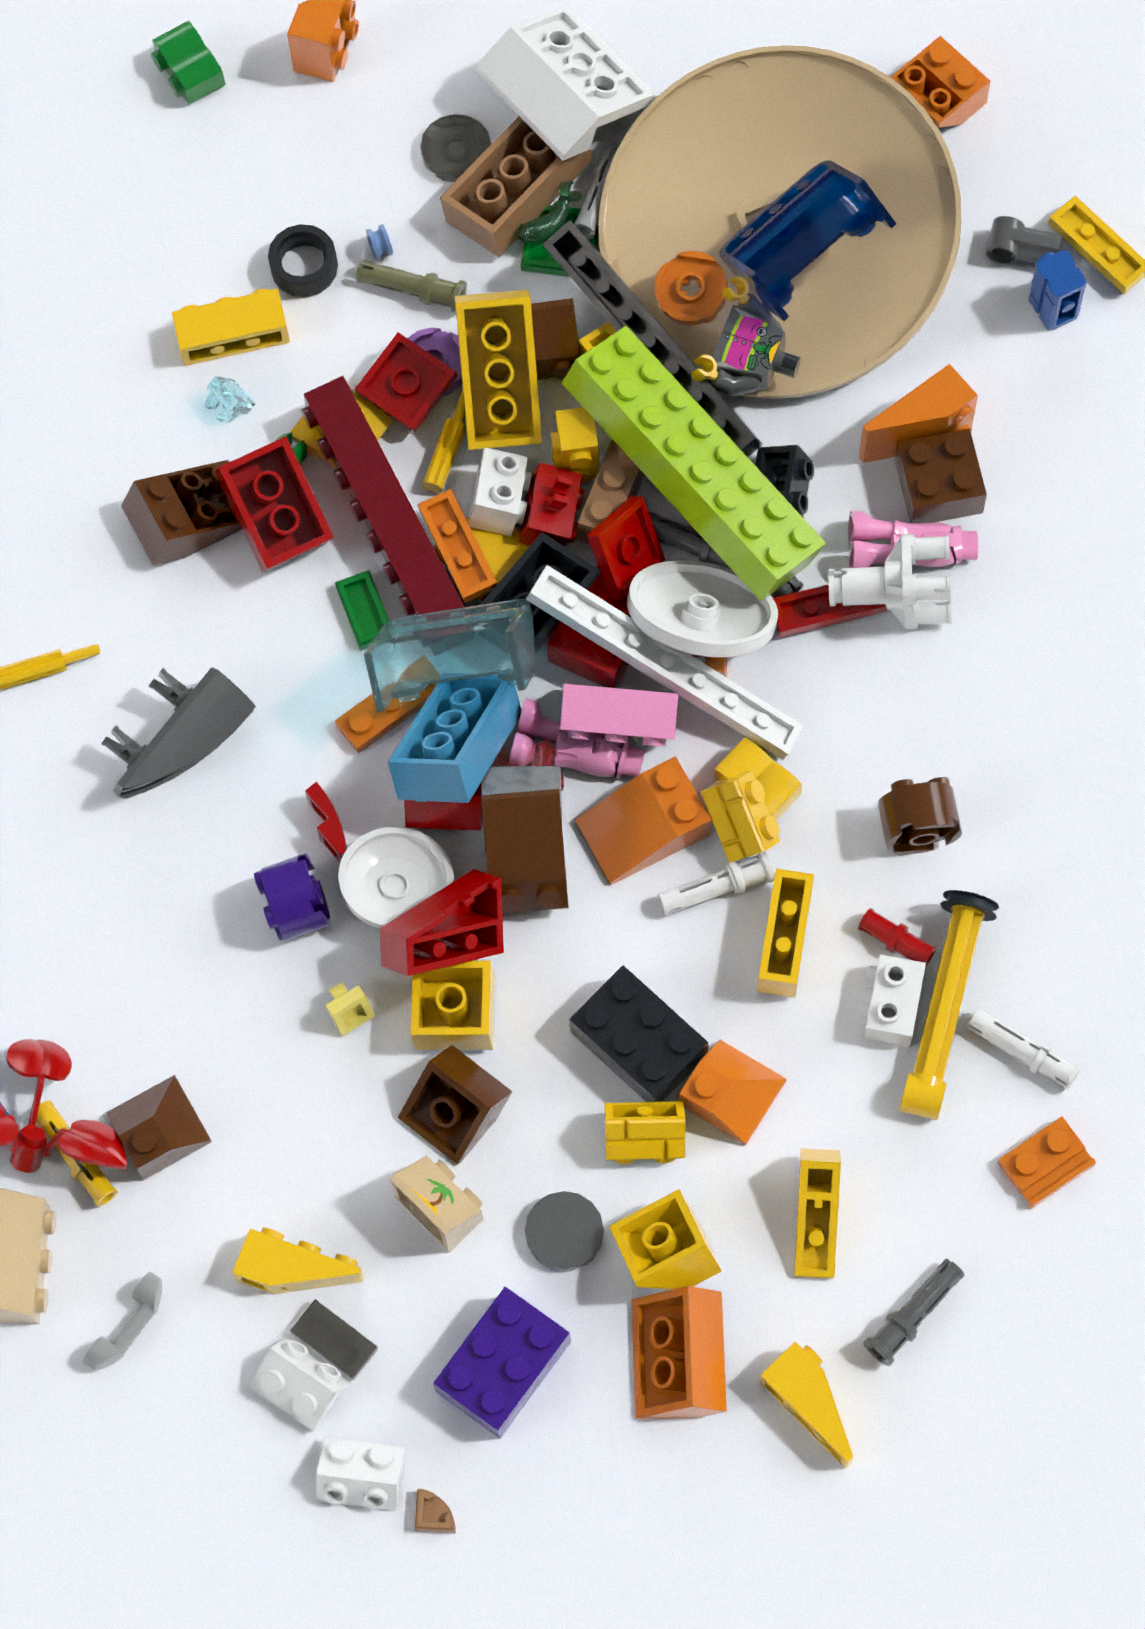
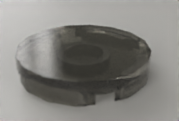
[420,114,491,182]

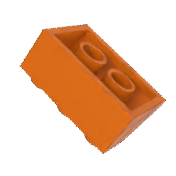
[631,1286,727,1420]

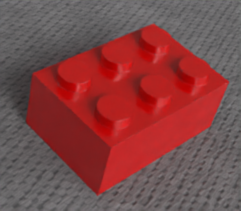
[215,436,334,573]

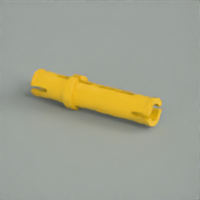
[36,1100,118,1207]

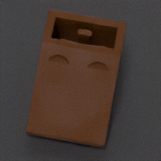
[121,460,242,566]

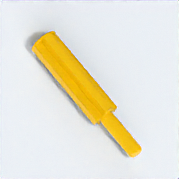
[421,391,465,493]
[0,644,101,690]

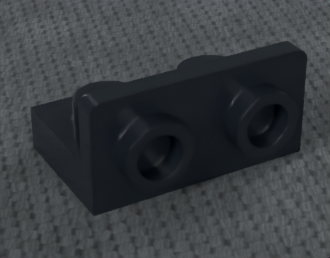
[755,445,814,517]

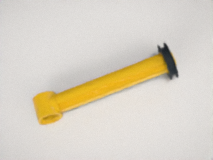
[899,890,999,1120]

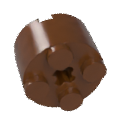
[878,777,962,854]

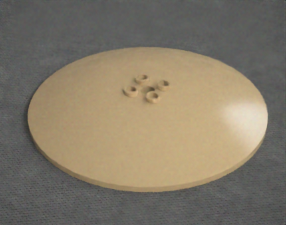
[598,45,962,399]

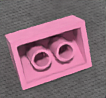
[559,684,679,747]

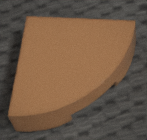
[414,1488,456,1533]

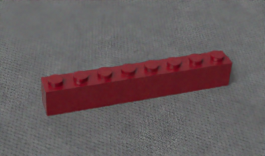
[301,376,475,657]

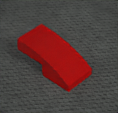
[305,781,347,863]

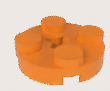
[654,251,728,326]

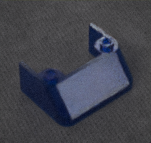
[719,160,897,321]

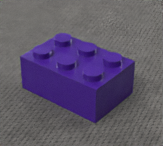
[433,1286,571,1439]

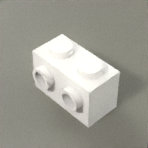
[468,447,531,536]
[858,954,926,1047]

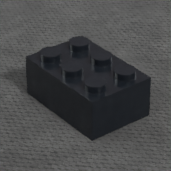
[569,965,709,1102]

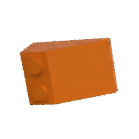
[859,364,978,463]
[575,756,712,885]

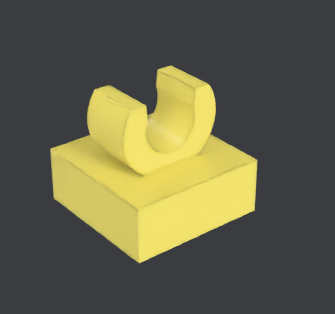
[325,982,375,1036]

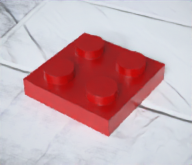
[354,332,458,434]
[587,496,666,600]

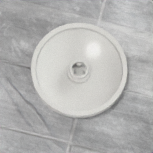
[627,560,778,657]

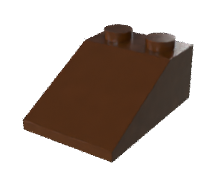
[481,789,569,913]

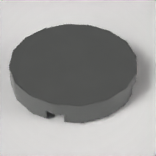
[525,1191,604,1272]

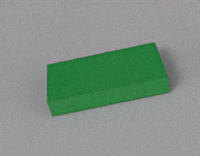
[334,570,395,651]

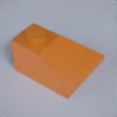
[679,1040,787,1145]

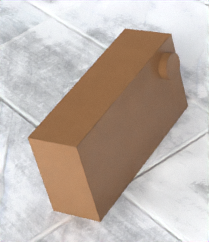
[440,116,593,257]

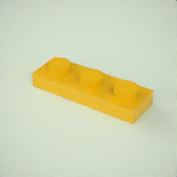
[1048,195,1145,295]

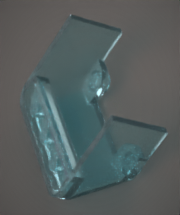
[363,599,536,712]

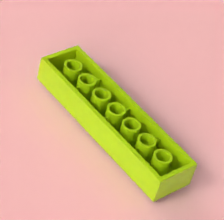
[562,326,826,601]

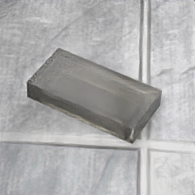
[290,1299,378,1381]

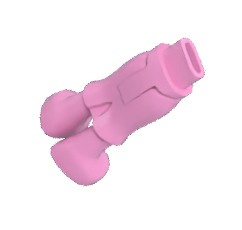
[848,511,978,568]
[509,698,645,779]

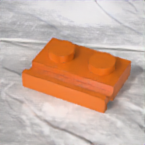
[997,1116,1096,1209]

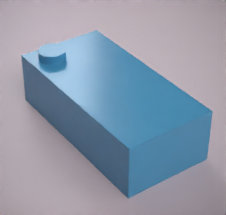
[388,673,522,803]

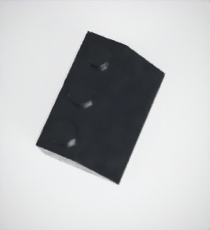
[472,532,601,657]

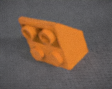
[287,0,359,82]
[891,36,990,127]

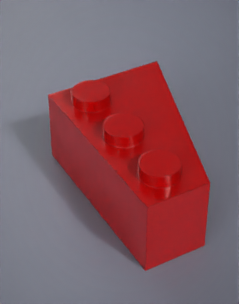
[379,869,504,976]

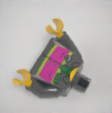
[691,276,801,396]

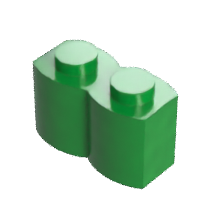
[151,20,226,104]

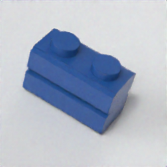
[1029,250,1087,331]

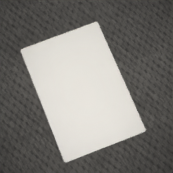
[363,806,462,914]

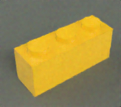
[171,288,290,366]
[757,868,814,998]

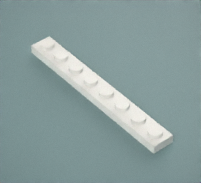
[526,565,803,760]

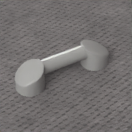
[83,1272,162,1370]

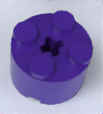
[254,853,331,941]

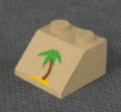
[390,1156,484,1252]

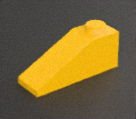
[794,1148,841,1278]
[760,1342,854,1469]

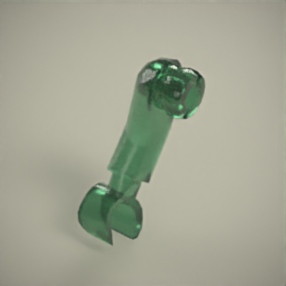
[517,180,582,244]

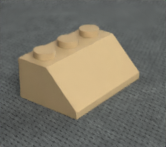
[0,1188,56,1324]

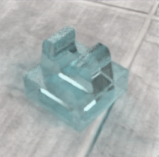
[205,376,256,423]

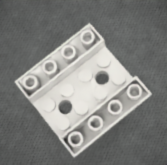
[475,6,658,160]

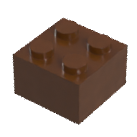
[895,428,987,523]

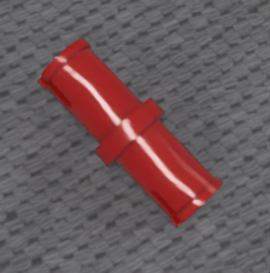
[858,908,937,968]

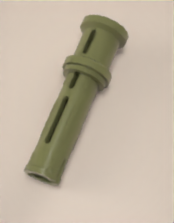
[356,259,467,313]

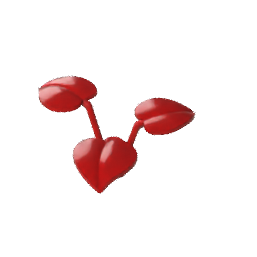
[0,1039,127,1173]

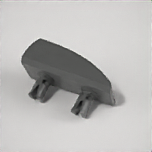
[101,667,256,798]

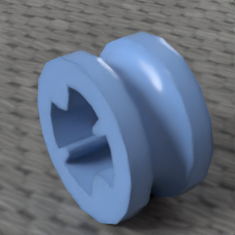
[365,224,393,261]

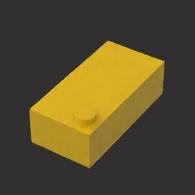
[454,290,542,450]

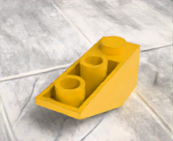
[232,1227,364,1294]

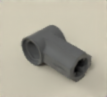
[986,216,1062,264]

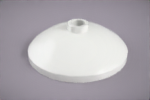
[338,827,454,928]

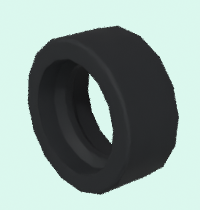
[268,224,338,297]

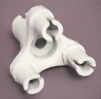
[828,534,952,629]

